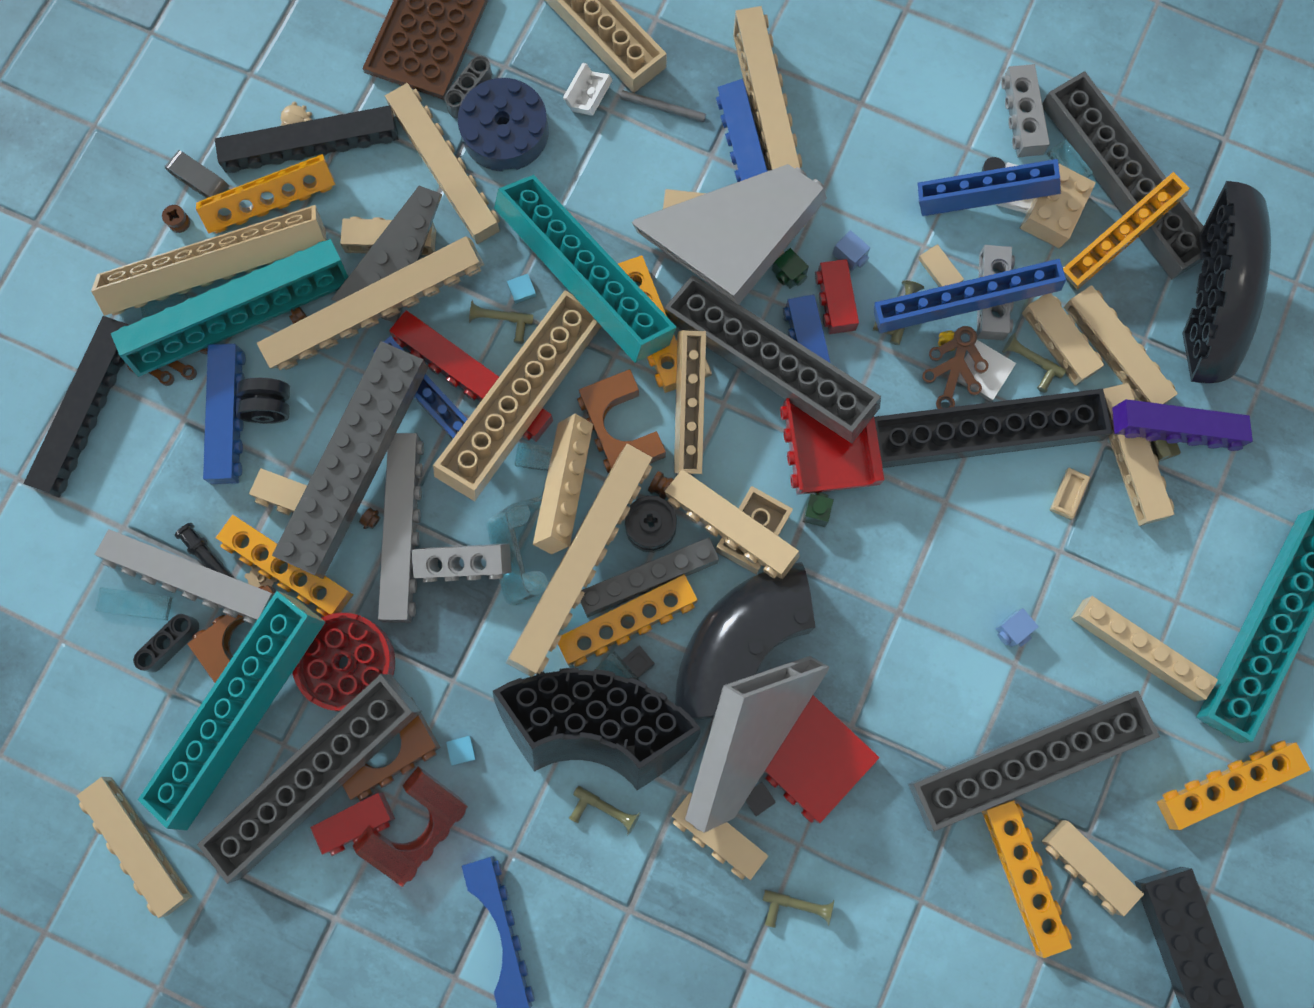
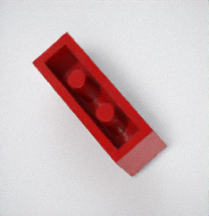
[815,259,859,334]
[310,792,395,856]

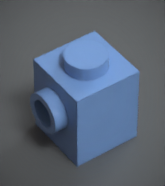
[832,230,870,271]
[995,608,1039,647]

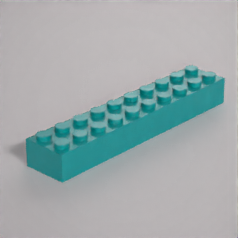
[494,175,677,363]
[111,239,348,377]
[1196,509,1314,743]
[138,591,325,831]

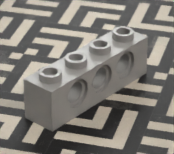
[1001,64,1050,157]
[977,245,1015,340]
[412,543,512,582]

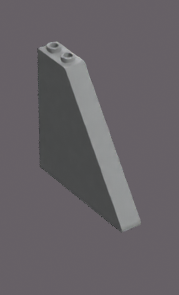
[632,164,827,305]
[685,656,829,833]

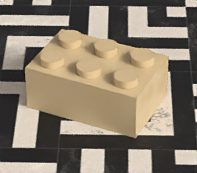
[1020,163,1096,248]
[716,486,793,575]

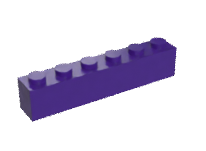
[1112,399,1253,451]

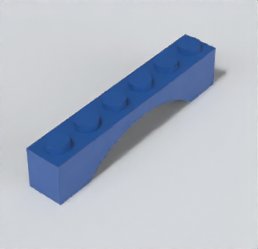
[462,856,535,1008]

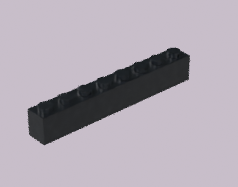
[214,105,399,173]
[23,316,128,498]

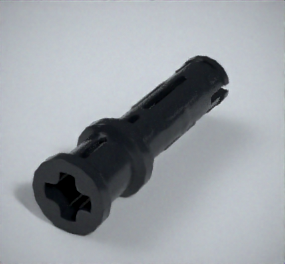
[175,523,234,578]

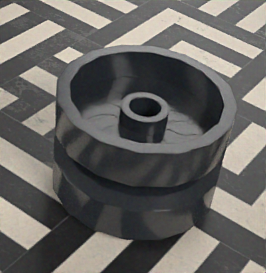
[236,378,290,424]
[625,496,677,553]

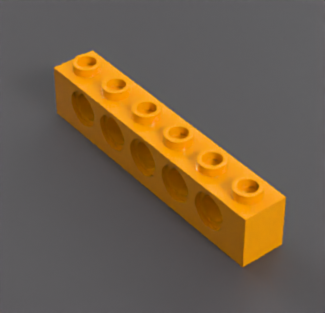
[196,154,335,234]
[1063,172,1190,290]
[618,255,677,393]
[216,515,354,616]
[558,574,698,668]
[1156,740,1311,830]
[982,800,1072,958]

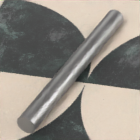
[620,90,706,122]

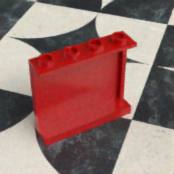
[780,398,885,495]
[764,695,880,823]

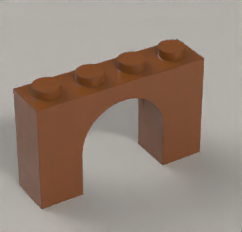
[577,369,666,473]
[187,585,276,683]
[342,697,441,801]

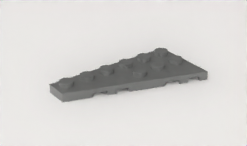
[331,186,442,323]

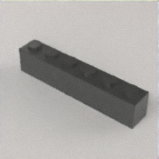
[580,537,719,618]

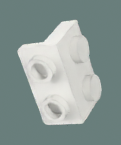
[563,63,613,116]

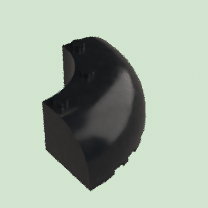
[1182,181,1271,383]
[675,562,815,720]
[492,668,701,790]

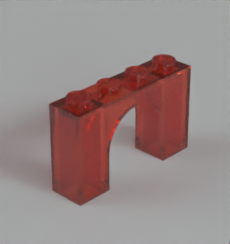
[352,766,468,887]

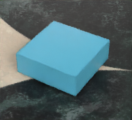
[507,274,536,304]
[446,736,476,766]

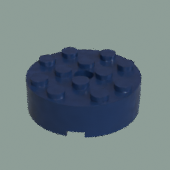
[458,78,549,172]

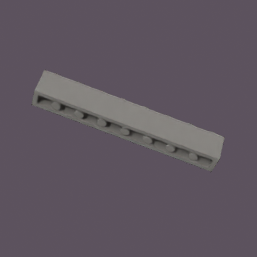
[378,433,424,623]
[94,529,274,625]

